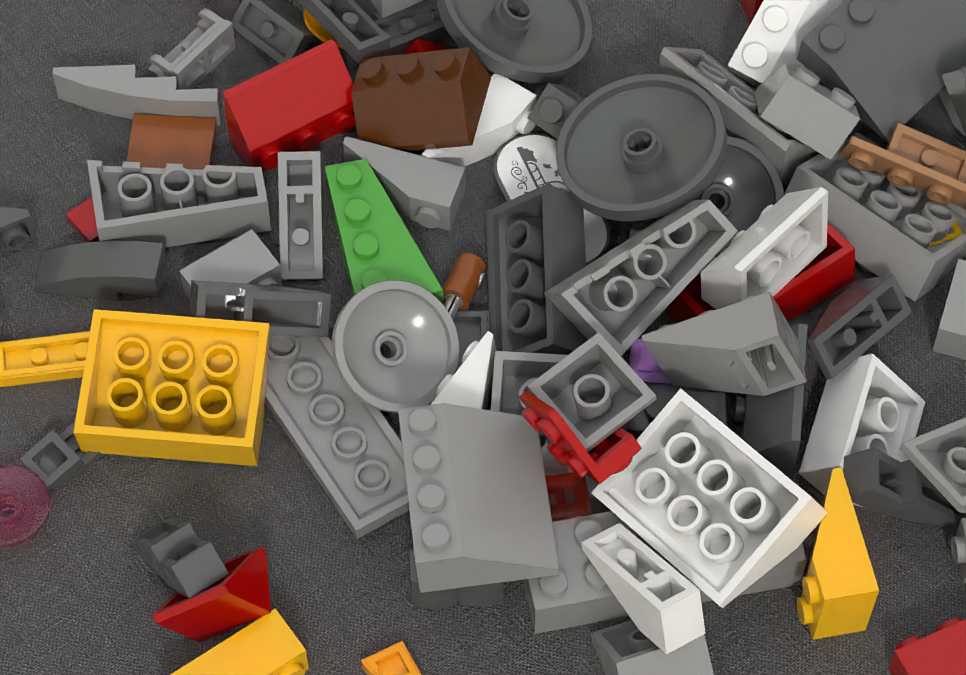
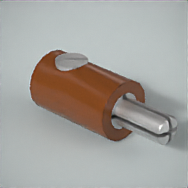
[442,253,486,320]

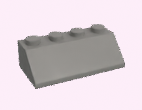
[659,47,818,186]

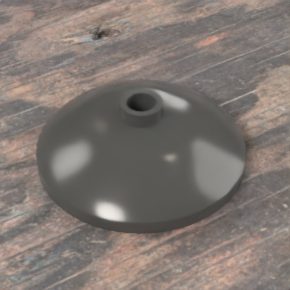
[660,136,784,257]

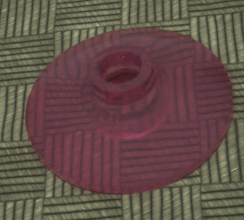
[0,465,51,548]

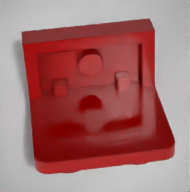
[519,391,642,484]

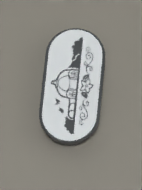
[494,134,610,266]

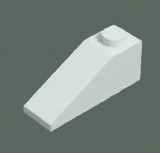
[422,73,536,167]
[581,523,706,654]

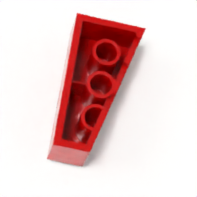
[666,222,855,323]

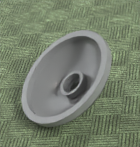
[332,281,459,413]

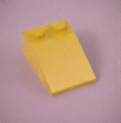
[797,468,879,640]

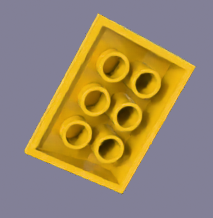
[73,309,270,466]

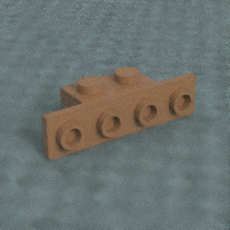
[838,123,966,212]

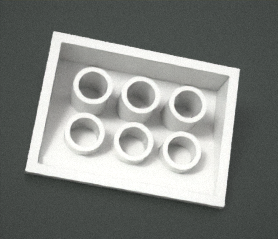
[592,388,828,608]

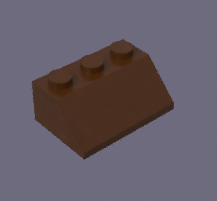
[351,47,491,151]

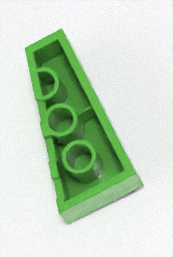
[324,159,444,305]

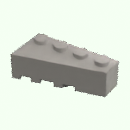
[87,160,271,248]
[544,199,738,356]

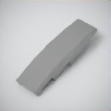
[53,65,221,126]

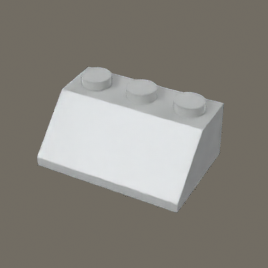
[728,0,844,87]
[700,187,828,309]
[799,354,925,509]

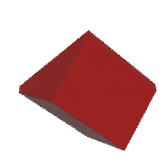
[152,546,271,642]

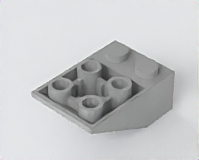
[642,292,807,396]

